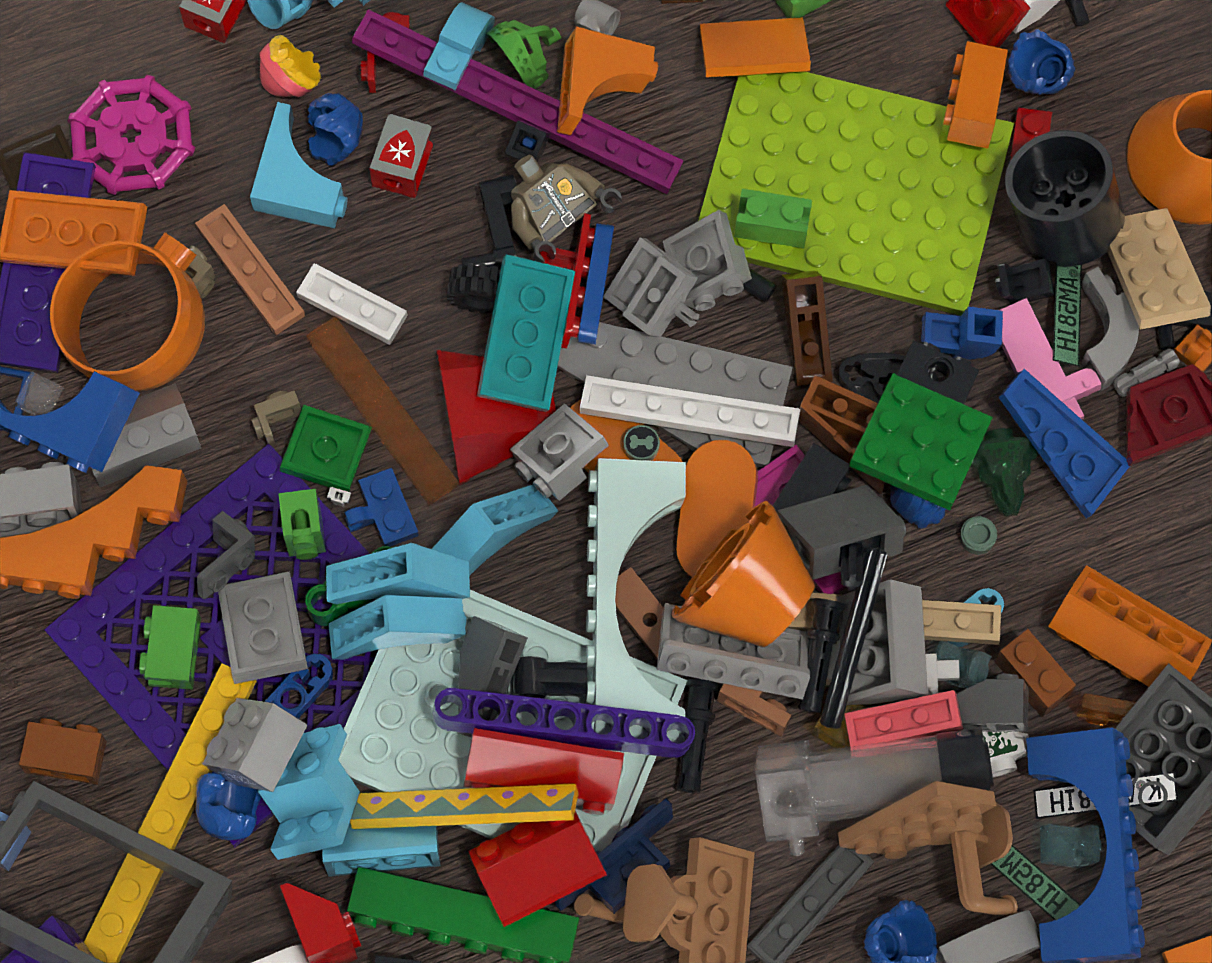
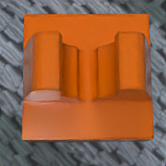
[1174,324,1212,372]

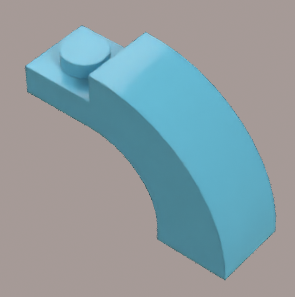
[423,2,495,90]

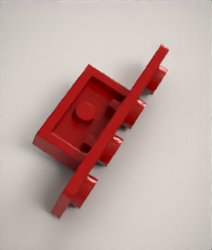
[539,213,595,349]

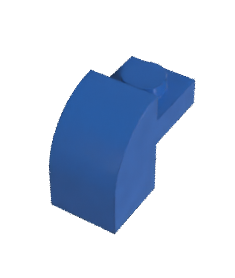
[921,306,1003,360]

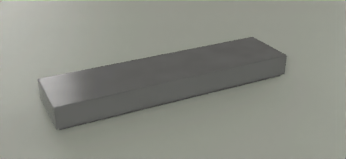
[747,845,875,963]

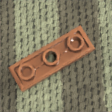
[615,567,673,674]

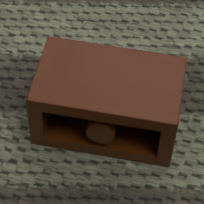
[995,629,1076,718]
[19,718,107,785]

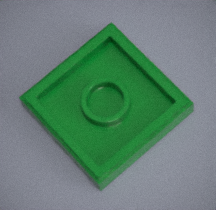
[280,405,372,492]

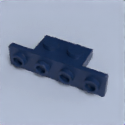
[555,798,673,914]

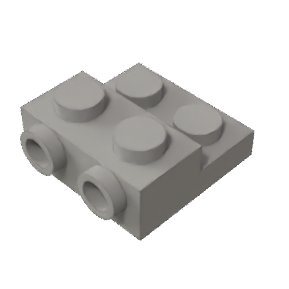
[663,210,752,311]
[510,404,609,501]

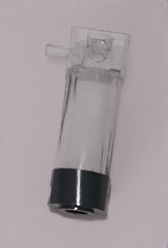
[755,727,994,856]

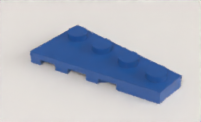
[998,369,1130,518]

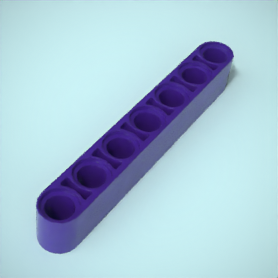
[432,688,695,758]

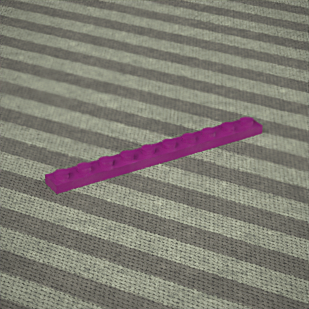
[352,9,684,194]

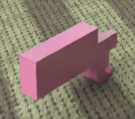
[1000,298,1101,419]

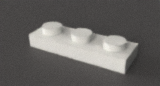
[296,263,408,345]

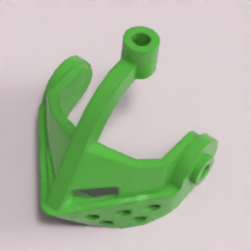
[486,20,561,89]

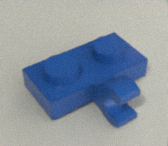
[345,468,418,547]

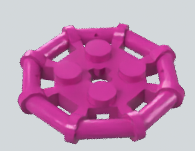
[67,75,195,195]

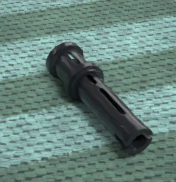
[798,598,846,713]
[676,678,720,794]

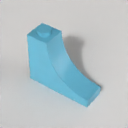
[250,102,348,228]
[432,484,558,576]
[326,543,470,604]
[329,595,466,660]

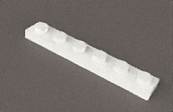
[580,375,800,447]

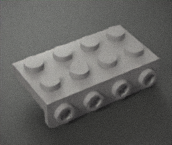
[657,603,810,699]

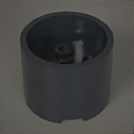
[1005,130,1125,267]

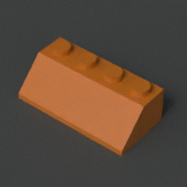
[1048,565,1212,687]

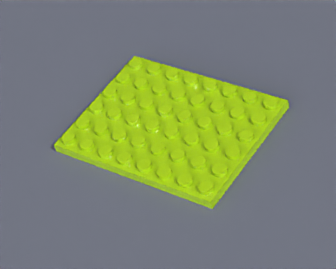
[698,71,1014,316]

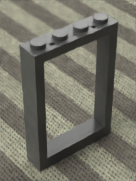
[0,781,232,963]

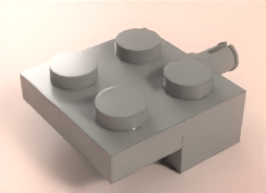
[603,237,699,337]

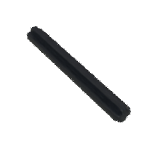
[820,547,887,729]

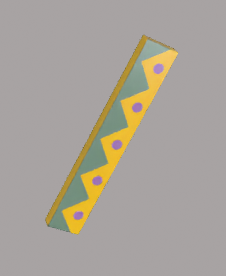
[350,784,578,829]

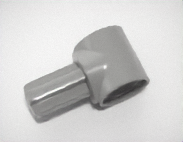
[575,0,621,36]

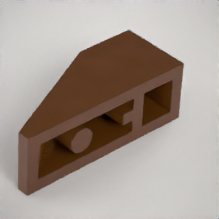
[781,270,833,386]

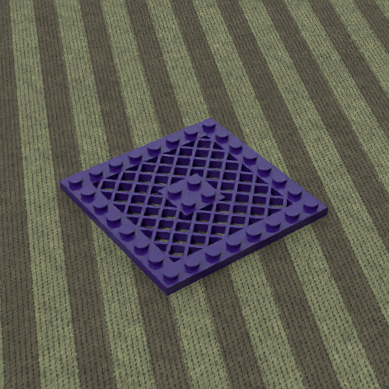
[44,444,377,848]

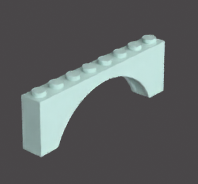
[585,458,686,753]

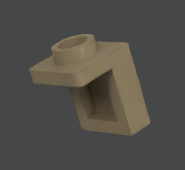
[185,245,216,298]
[251,390,301,446]

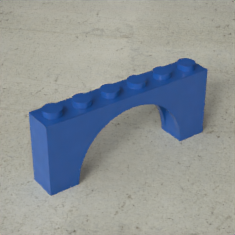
[0,371,140,473]
[1026,727,1145,963]

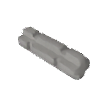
[1113,349,1180,397]

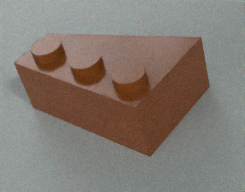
[799,375,886,494]

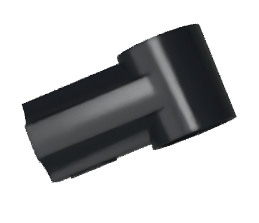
[513,656,587,699]

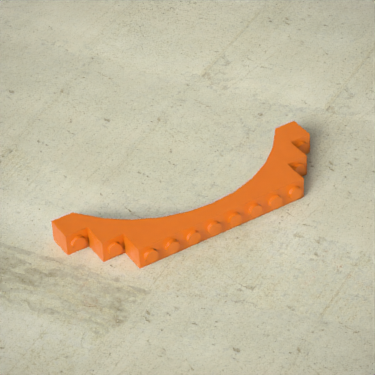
[0,465,187,599]

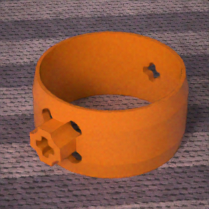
[50,233,205,391]

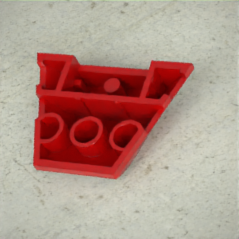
[437,350,556,485]

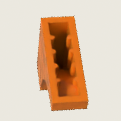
[557,26,658,136]

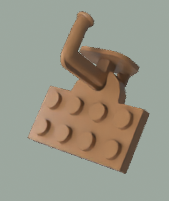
[838,781,1018,917]
[574,837,755,963]

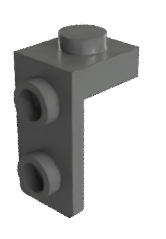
[197,511,255,599]

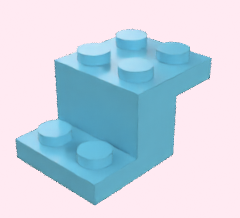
[258,724,360,860]

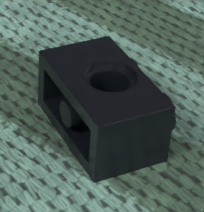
[897,340,979,404]

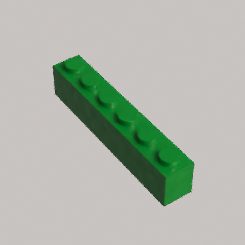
[347,867,579,963]

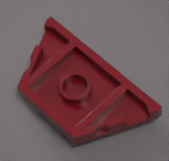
[1127,364,1212,466]

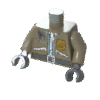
[511,155,622,263]

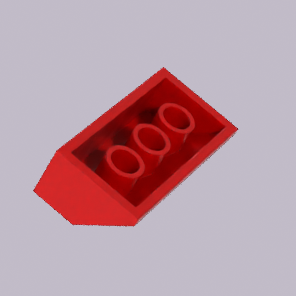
[463,728,624,815]

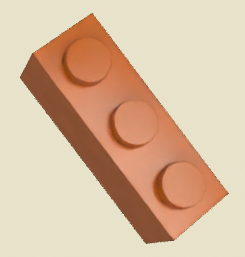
[943,41,1008,149]

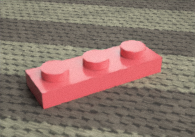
[844,690,963,752]

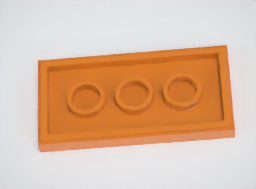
[0,190,148,276]

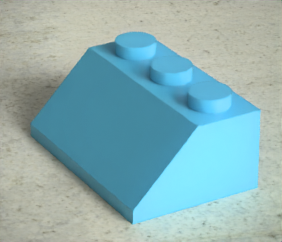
[322,823,440,877]

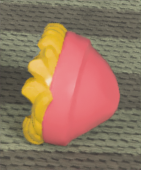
[260,35,321,97]

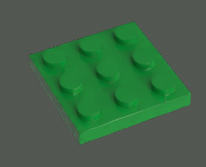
[849,374,993,511]

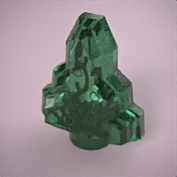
[971,428,1037,517]

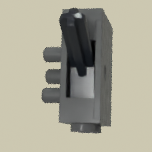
[778,485,906,591]

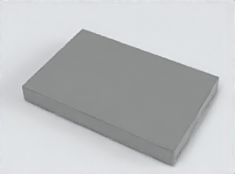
[218,571,308,684]

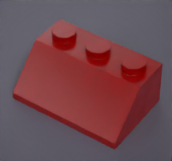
[468,810,607,927]
[280,883,361,963]

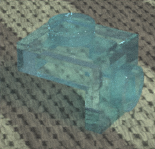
[935,641,991,689]
[1040,824,1101,868]

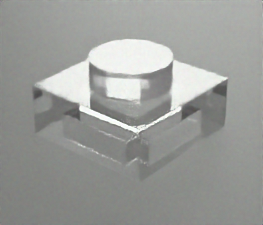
[14,371,64,416]

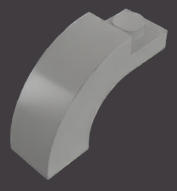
[1081,267,1139,393]
[936,910,1041,963]

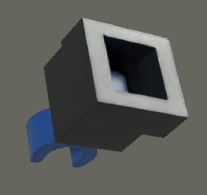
[505,120,551,162]

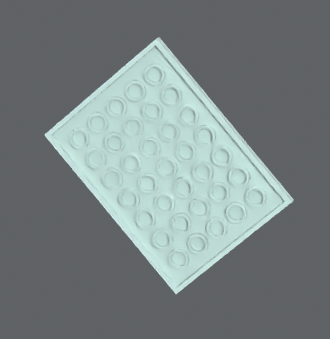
[339,590,687,851]

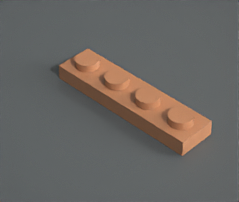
[195,204,305,335]

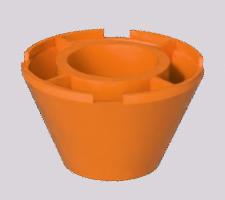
[1127,90,1212,225]
[672,501,815,647]

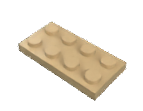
[1108,208,1211,329]

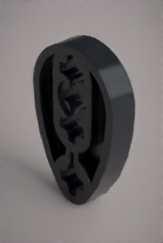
[838,353,939,403]

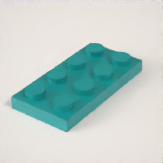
[477,254,575,412]

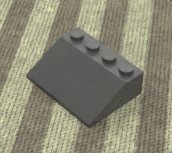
[1115,663,1212,856]

